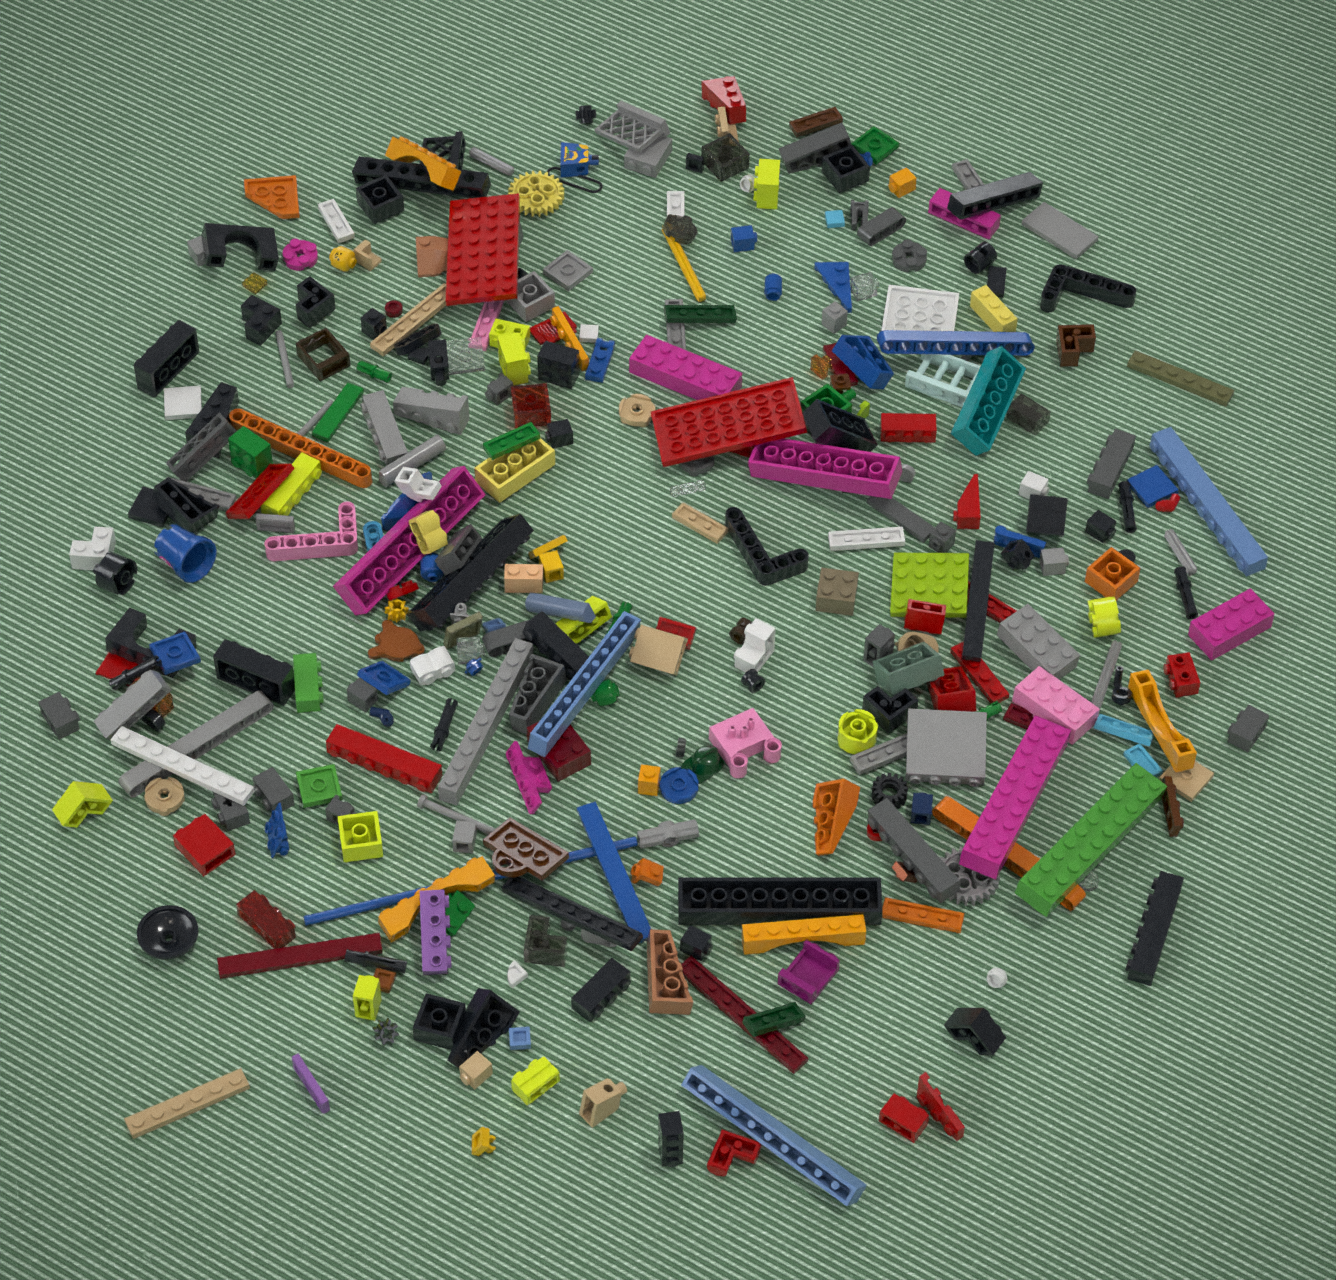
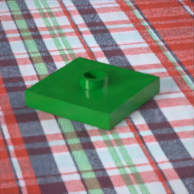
[851,126,899,165]

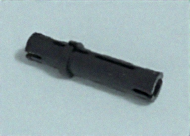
[1118,481,1137,533]
[1174,566,1198,620]
[109,655,162,690]
[430,698,458,751]
[344,949,407,974]

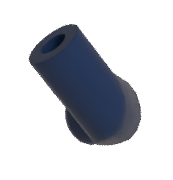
[369,707,394,727]

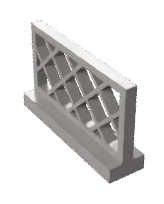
[594,101,670,153]

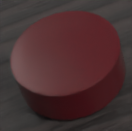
[385,300,403,318]

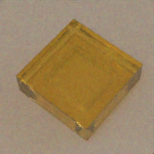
[242,272,268,295]

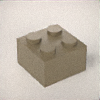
[815,567,859,616]

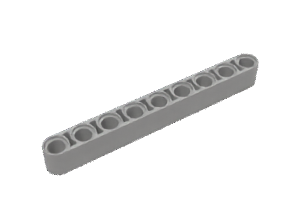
[118,691,274,797]

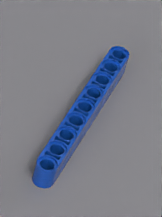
[877,330,1035,356]

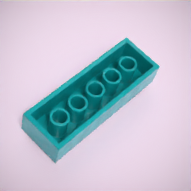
[950,346,1026,456]

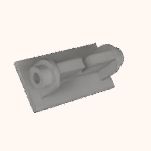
[450,603,469,625]

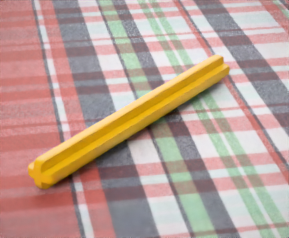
[662,223,706,302]

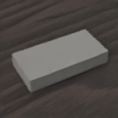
[256,513,295,533]

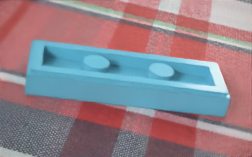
[1094,714,1154,747]

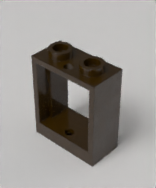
[296,328,351,381]

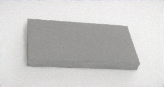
[1022,202,1099,259]

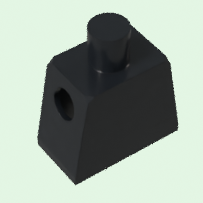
[428,339,449,386]

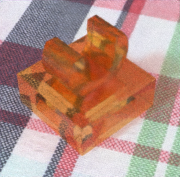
[810,354,831,380]

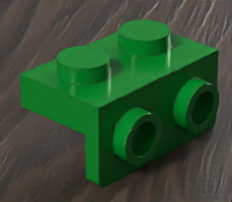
[445,890,476,937]

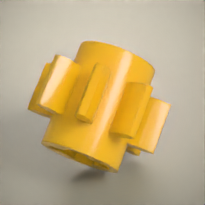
[385,598,409,623]

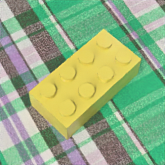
[475,438,555,503]

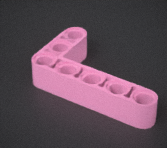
[264,501,358,561]

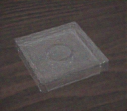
[446,337,485,375]

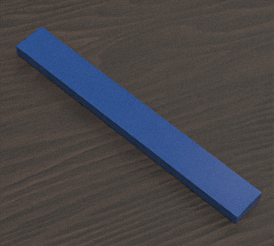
[577,801,651,943]

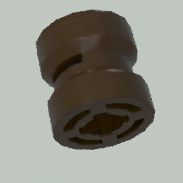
[729,618,752,645]

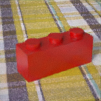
[880,413,937,443]

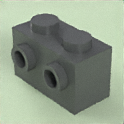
[863,624,895,668]

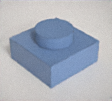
[509,1027,531,1050]

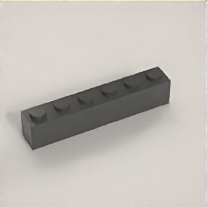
[867,798,960,903]

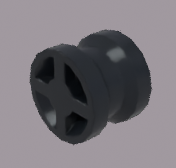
[741,669,765,693]

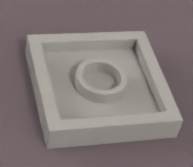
[543,250,593,291]

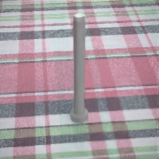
[417,794,495,834]

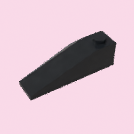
[447,988,520,1069]

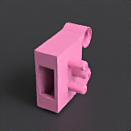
[708,708,782,779]

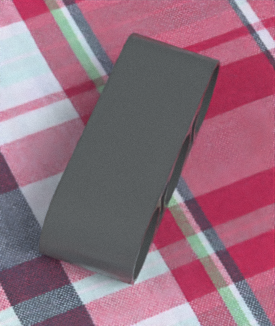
[857,207,906,246]
[482,620,533,657]

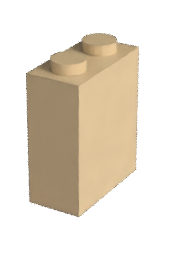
[629,625,688,675]

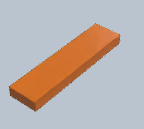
[882,897,964,933]

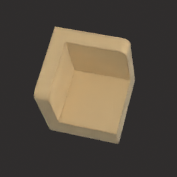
[354,239,382,271]

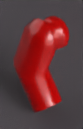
[1155,494,1180,512]

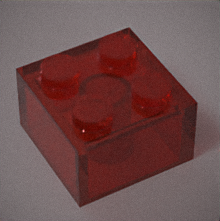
[510,383,551,429]

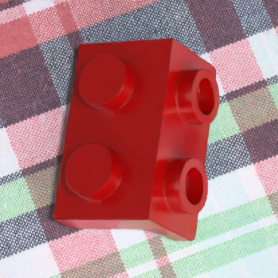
[656,617,697,650]

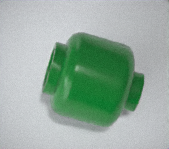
[591,679,620,707]

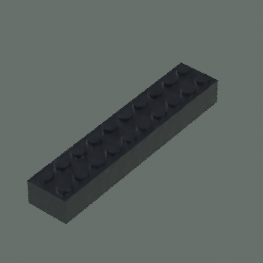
[678,877,883,925]

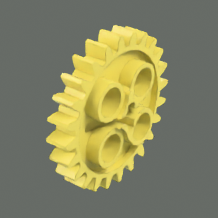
[508,171,564,217]

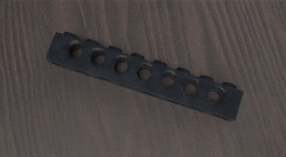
[352,156,491,198]

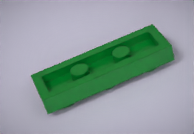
[483,422,540,460]

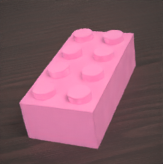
[1012,666,1100,745]

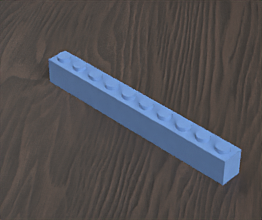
[1150,427,1268,576]
[528,611,641,757]
[681,1065,867,1206]

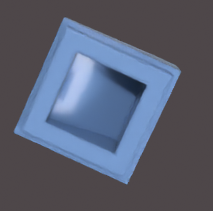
[482,618,506,633]

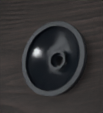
[137,905,199,960]

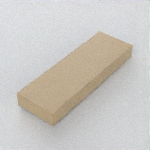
[672,502,728,544]

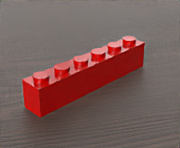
[326,724,443,794]

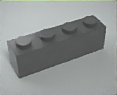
[1087,429,1136,499]

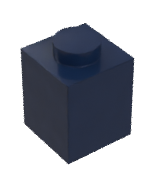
[910,792,933,825]

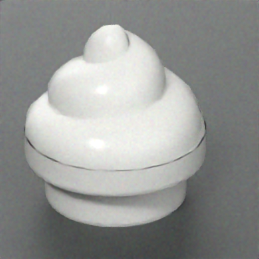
[740,175,755,192]
[987,968,1007,988]

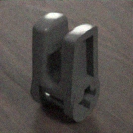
[850,200,869,230]

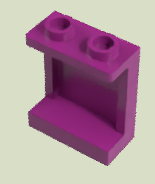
[777,940,840,1005]

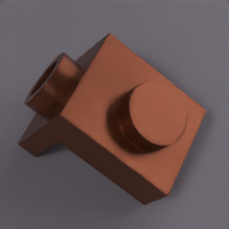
[892,861,917,883]

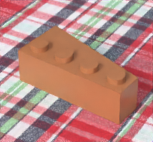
[647,929,693,1015]

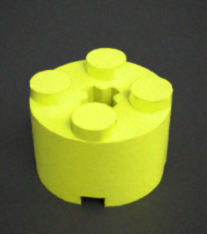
[1087,596,1121,638]
[837,709,878,754]

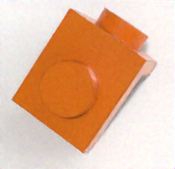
[631,858,664,886]

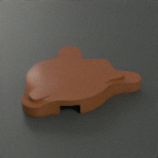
[368,620,425,662]

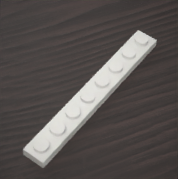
[111,726,255,806]

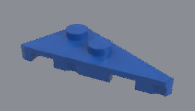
[814,262,852,313]

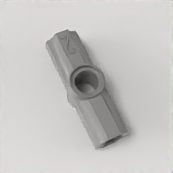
[637,819,699,849]

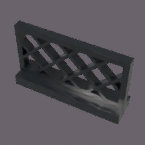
[420,131,466,170]

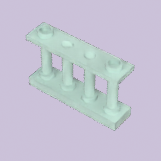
[905,354,981,407]

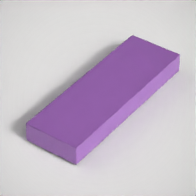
[292,1053,330,1114]

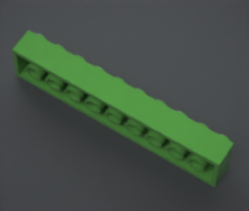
[1014,763,1167,917]

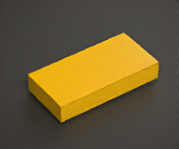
[528,535,568,559]

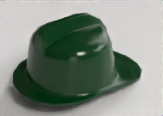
[681,746,724,783]

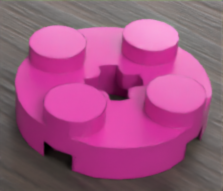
[282,238,318,271]

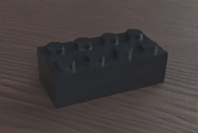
[133,320,199,398]
[802,399,878,452]
[213,639,295,706]

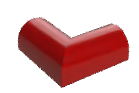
[707,1129,762,1176]

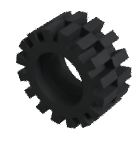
[872,773,908,809]

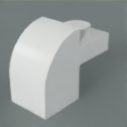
[394,467,442,502]

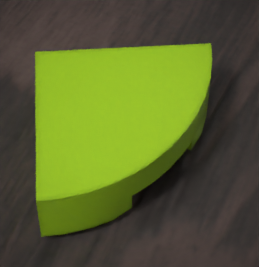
[857,400,870,418]

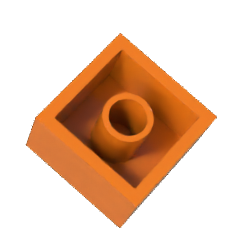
[1085,547,1140,601]

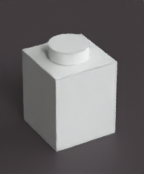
[1019,471,1050,499]

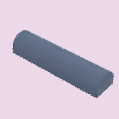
[525,592,596,623]

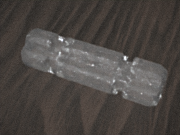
[670,480,706,497]

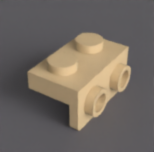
[715,107,739,146]

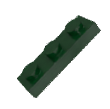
[742,1002,806,1037]

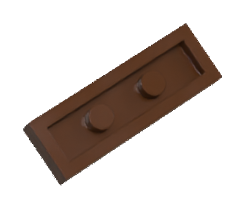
[789,107,843,138]
[1162,776,1184,837]

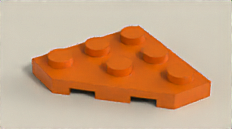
[244,175,300,219]

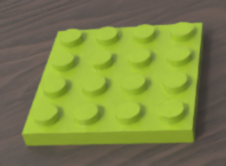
[890,552,969,618]

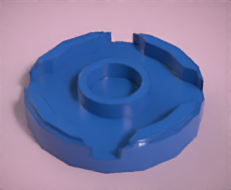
[659,767,699,804]

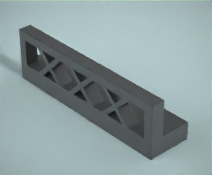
[166,412,237,482]

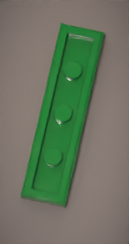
[312,382,364,442]

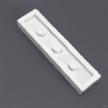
[828,527,905,551]

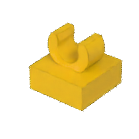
[472,1127,496,1156]

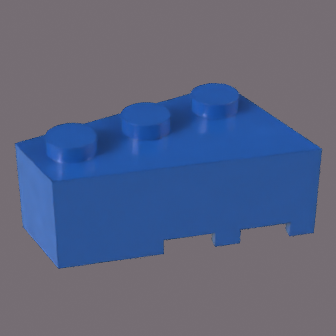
[832,335,894,389]

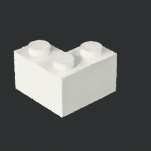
[69,527,116,570]
[734,618,776,673]

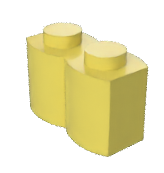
[409,510,448,555]

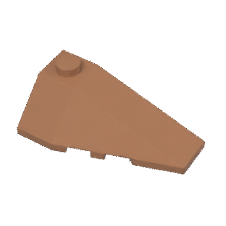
[416,236,448,277]

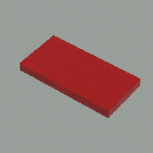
[225,464,295,519]

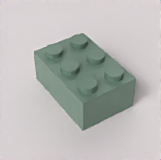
[872,642,944,695]

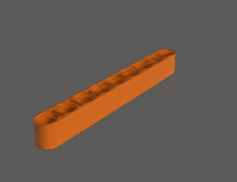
[229,409,373,488]
[932,796,1086,911]

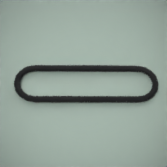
[547,167,603,193]

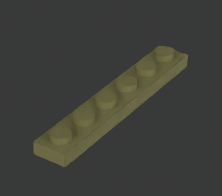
[1127,350,1234,407]

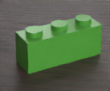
[293,653,324,713]

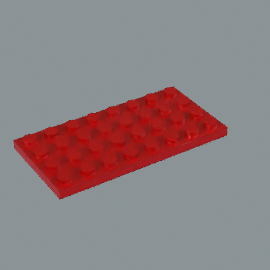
[446,193,520,306]
[650,377,807,467]

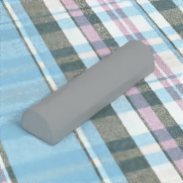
[379,435,446,487]

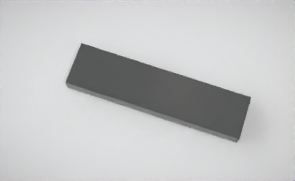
[867,496,935,543]

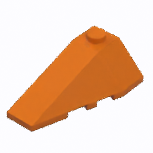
[813,778,860,856]

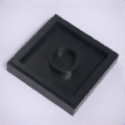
[128,486,169,527]

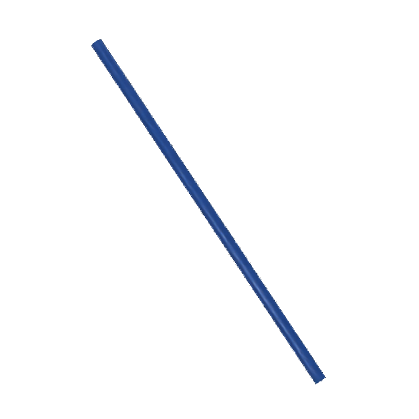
[303,836,638,926]

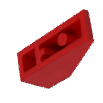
[953,474,981,529]

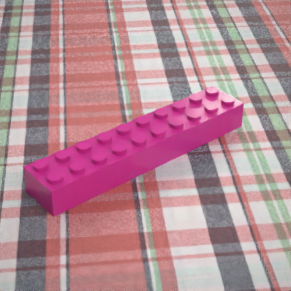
[333,466,486,615]
[959,715,1071,880]

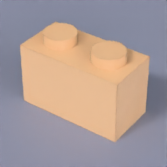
[504,564,543,593]

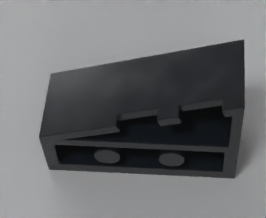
[152,477,220,533]

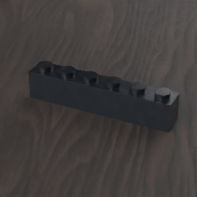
[947,172,1043,220]
[1125,871,1184,986]

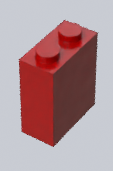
[173,814,236,877]

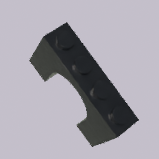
[201,223,279,271]
[105,608,197,678]

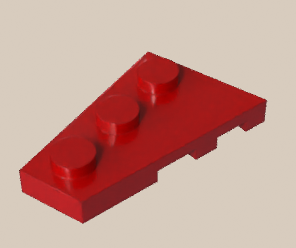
[916,1072,965,1141]

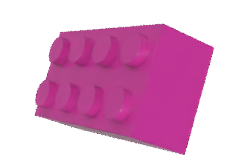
[1188,588,1275,661]

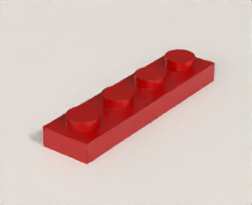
[950,641,1009,703]

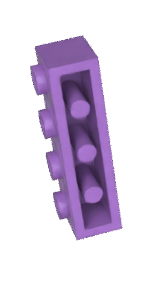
[420,890,452,975]

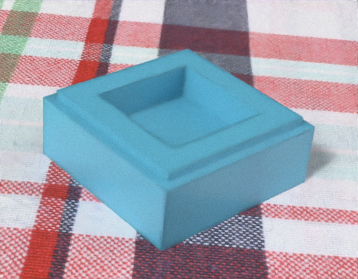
[825,210,845,228]

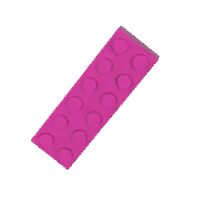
[629,334,742,400]

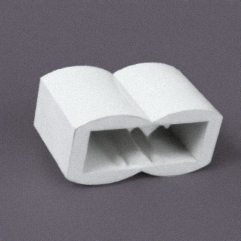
[410,646,455,685]

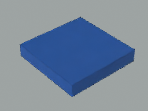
[1127,465,1179,508]
[149,632,201,675]
[357,661,411,695]

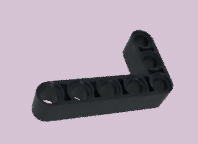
[1040,264,1136,313]
[725,507,809,586]

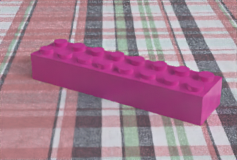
[748,438,903,499]

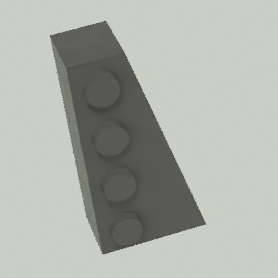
[779,123,851,174]

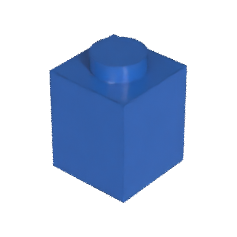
[731,225,757,252]

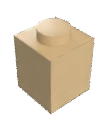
[459,1051,493,1090]

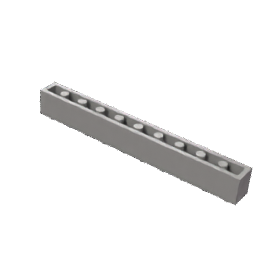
[438,638,533,806]

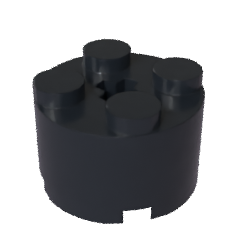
[93,551,137,595]

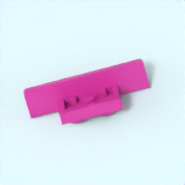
[506,741,552,814]

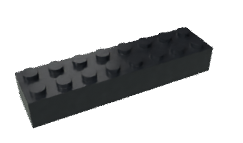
[406,513,534,632]

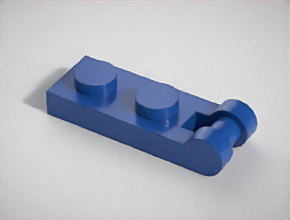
[585,338,615,383]
[994,525,1046,558]

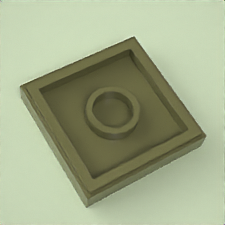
[443,611,483,649]

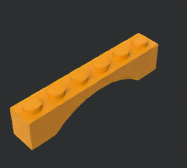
[385,136,461,191]
[1128,669,1197,772]
[378,856,495,943]
[741,914,866,955]

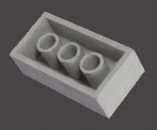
[997,604,1080,679]

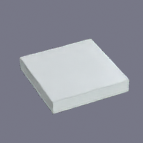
[164,386,202,420]

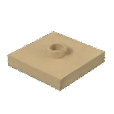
[1159,761,1214,802]

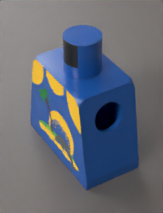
[561,142,599,177]

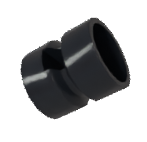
[964,242,997,274]

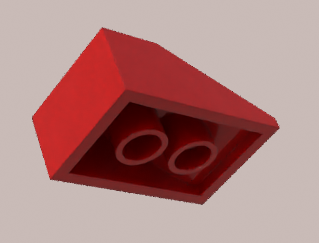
[926,666,977,712]

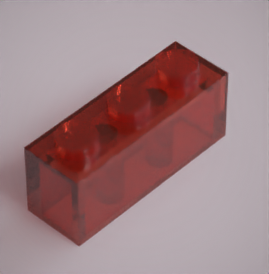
[236,890,296,949]

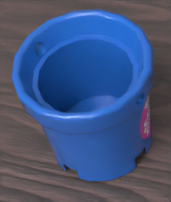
[154,524,217,583]

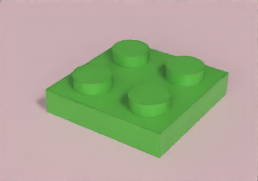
[296,764,343,808]

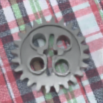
[940,846,1000,906]

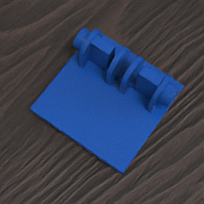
[265,803,289,858]

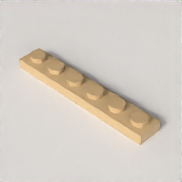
[370,283,446,356]
[124,1068,250,1139]

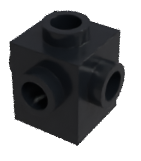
[1000,539,1035,570]

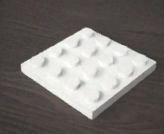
[881,285,959,331]

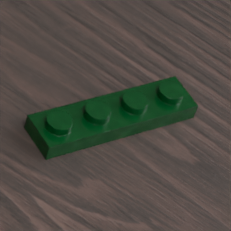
[664,305,737,323]

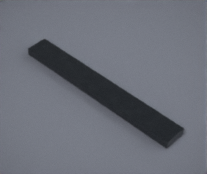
[962,540,995,662]
[501,876,643,951]

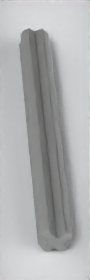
[1091,640,1122,711]

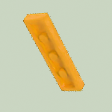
[550,306,589,371]

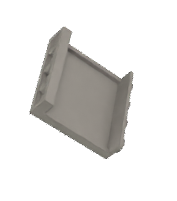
[905,709,987,787]

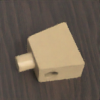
[579,1078,627,1128]

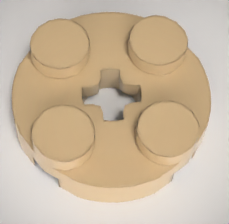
[619,394,655,427]
[144,777,185,816]

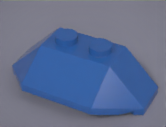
[381,471,433,531]

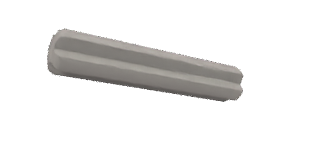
[469,147,514,176]
[1164,529,1197,575]

